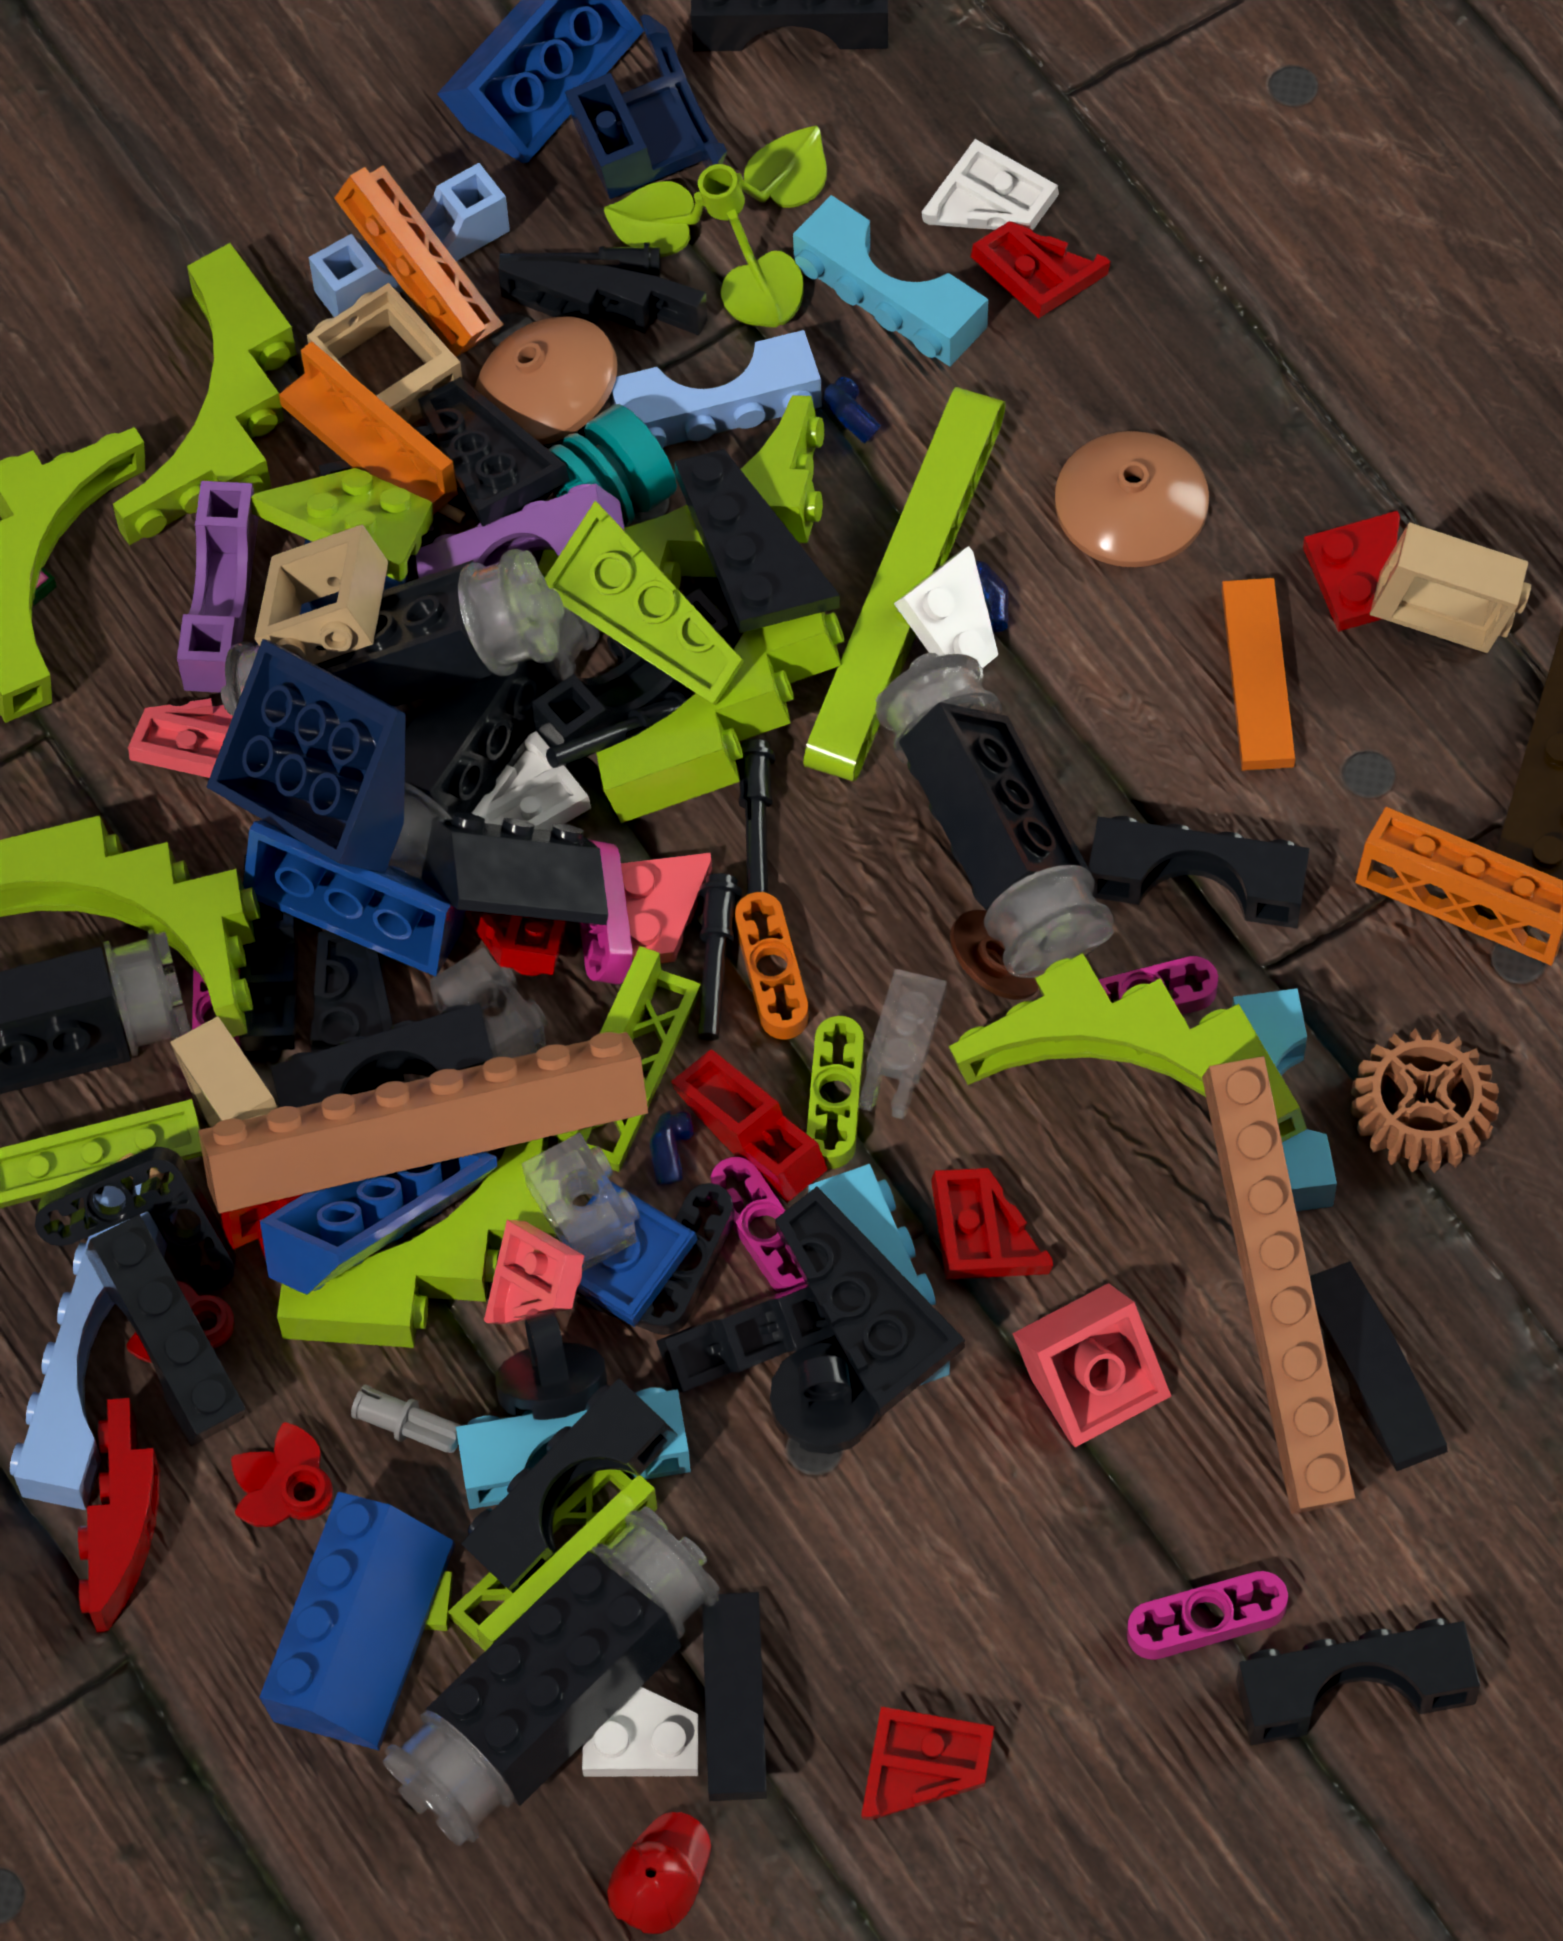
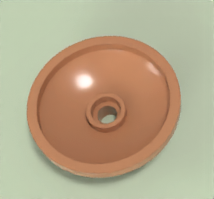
[475,317,617,445]
[1055,431,1209,567]

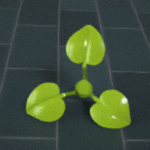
[604,126,827,328]

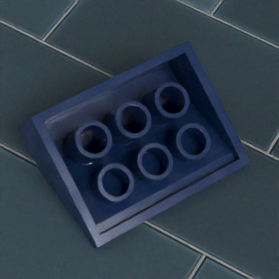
[206,639,405,873]

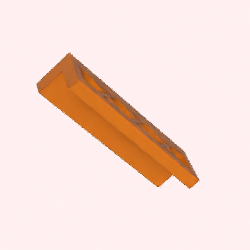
[334,165,504,357]
[279,341,458,515]
[1355,807,1563,966]

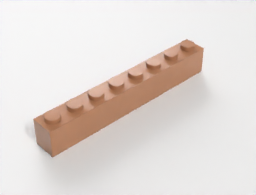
[198,1032,648,1214]
[1202,1056,1355,1514]

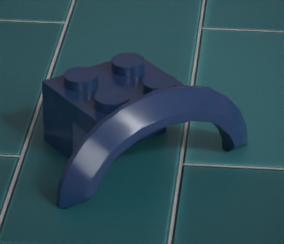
[565,14,727,199]

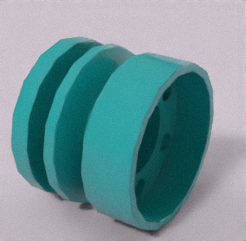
[548,404,677,527]

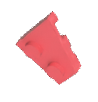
[128,698,238,778]
[621,853,712,963]
[484,1220,584,1324]

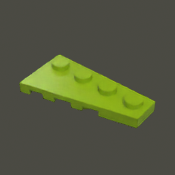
[538,500,744,705]

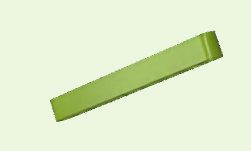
[803,387,1006,782]

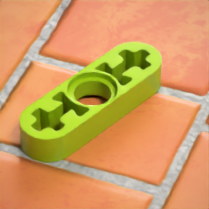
[806,1016,864,1169]

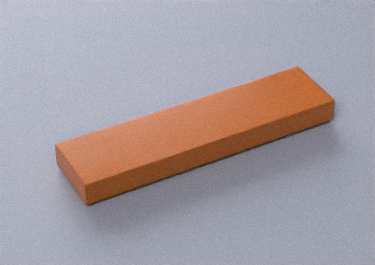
[1221,578,1295,771]

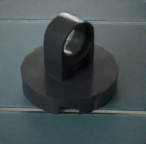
[496,1310,608,1420]
[770,1343,879,1454]

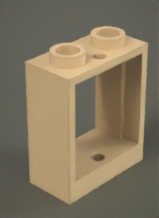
[307,283,462,425]
[1370,522,1531,653]
[254,524,388,664]
[170,1016,277,1127]

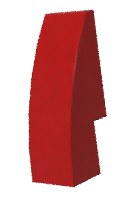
[671,1049,828,1203]

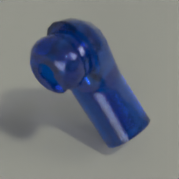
[824,377,882,444]
[975,560,1009,632]
[649,1111,694,1186]

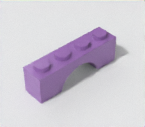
[177,481,259,693]
[415,483,625,593]

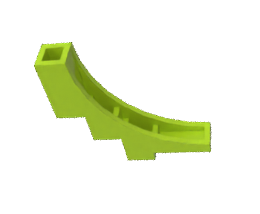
[113,243,297,546]
[536,395,824,610]
[0,427,145,723]
[596,612,844,823]
[0,815,261,1037]
[949,953,1307,1142]
[277,1135,571,1348]

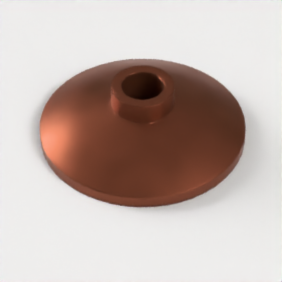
[950,910,1044,1000]

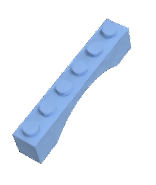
[10,1183,178,1510]

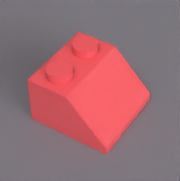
[1012,1283,1172,1447]

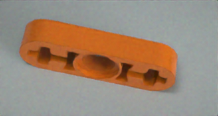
[735,892,809,1040]

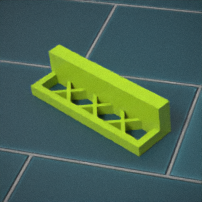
[557,946,701,1172]
[0,1099,203,1208]
[448,1470,657,1651]

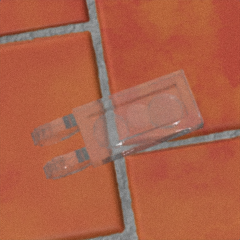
[859,969,947,1119]

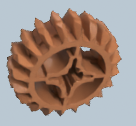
[1351,1028,1499,1173]

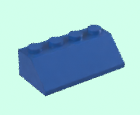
[437,0,644,163]
[243,820,466,977]
[260,1152,497,1295]
[259,1492,455,1751]

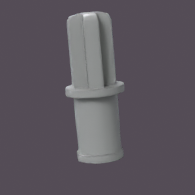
[351,1384,461,1453]

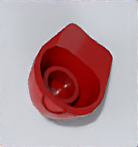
[607,1812,711,1934]

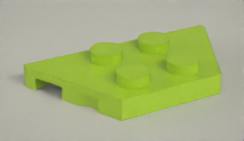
[251,468,434,582]

